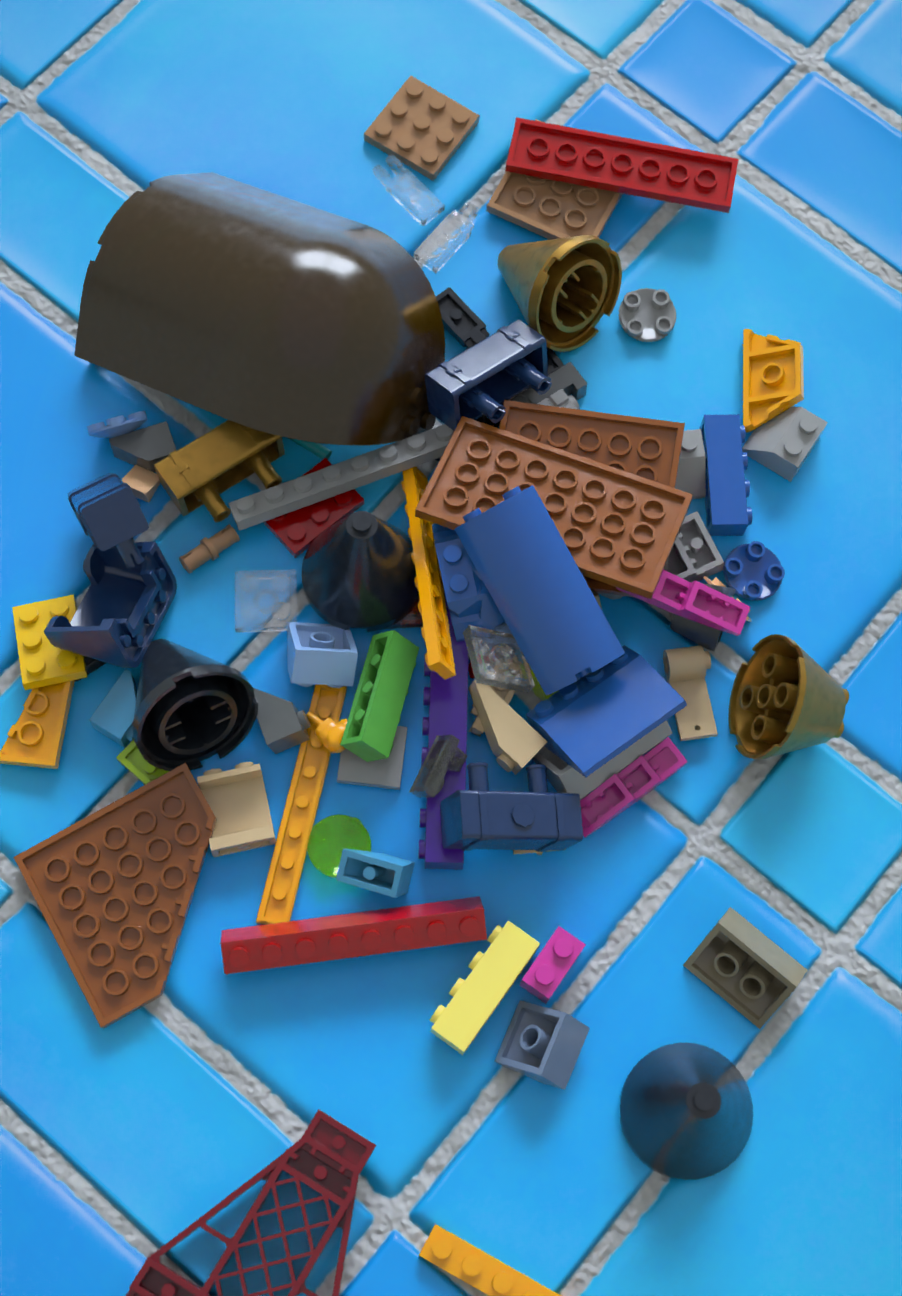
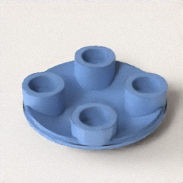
[87,411,148,438]

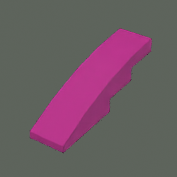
[616,570,750,636]
[580,737,689,838]

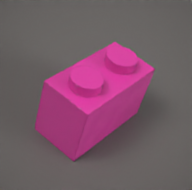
[520,926,586,1004]

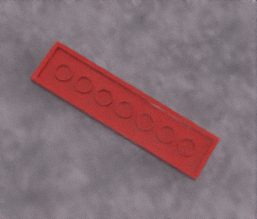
[505,117,739,213]

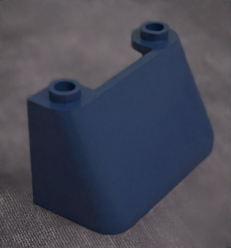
[44,541,177,668]

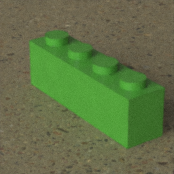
[340,630,419,762]

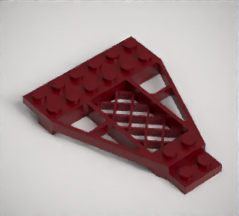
[126,1109,376,1296]

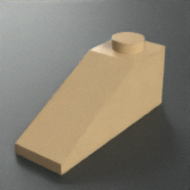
[468,676,547,775]

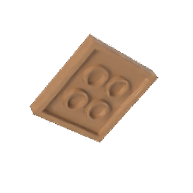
[364,75,480,181]

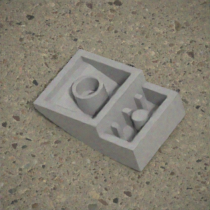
[664,511,724,582]

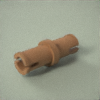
[179,524,240,574]

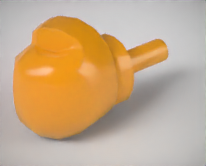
[306,711,347,753]

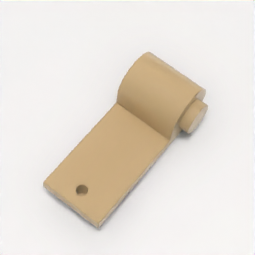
[663,645,718,741]

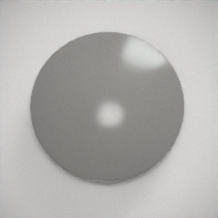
[619,288,676,342]

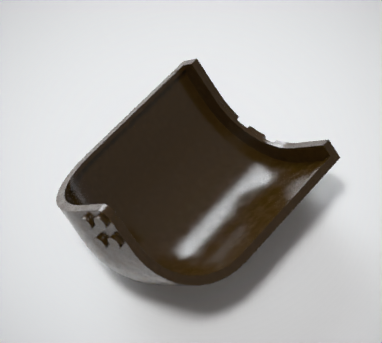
[74,172,445,446]

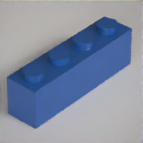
[699,414,752,536]

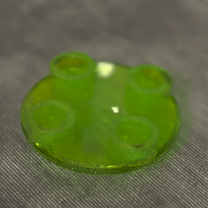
[307,815,371,878]

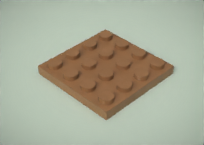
[486,119,623,240]

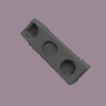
[510,362,587,404]

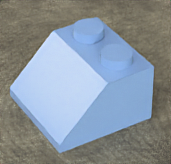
[287,622,358,688]

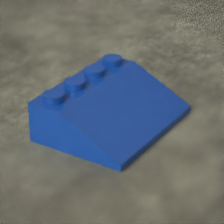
[525,645,687,778]

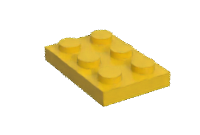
[12,595,87,690]

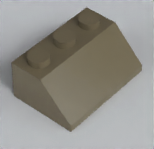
[683,907,808,1029]

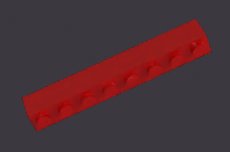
[220,896,487,974]

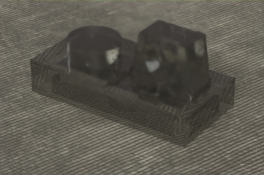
[409,735,467,798]

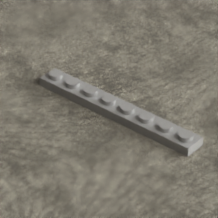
[228,424,454,531]

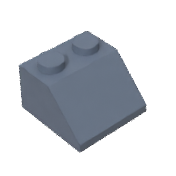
[495,1001,590,1090]

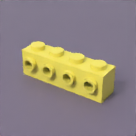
[429,920,540,1055]

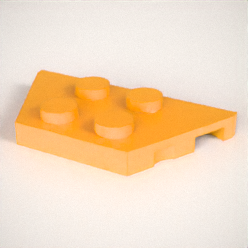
[743,329,804,433]

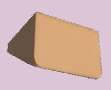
[121,465,160,503]

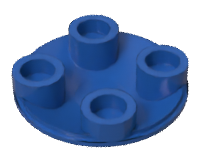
[723,541,785,601]

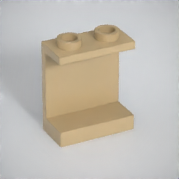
[197,762,276,857]

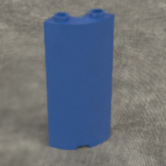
[455,485,625,696]

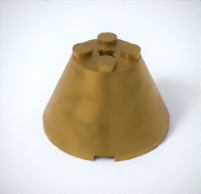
[729,634,849,760]

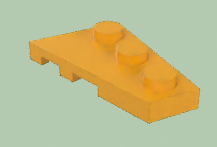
[0,680,75,769]

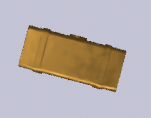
[154,420,285,522]

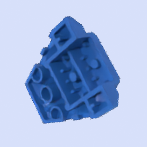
[432,524,505,642]

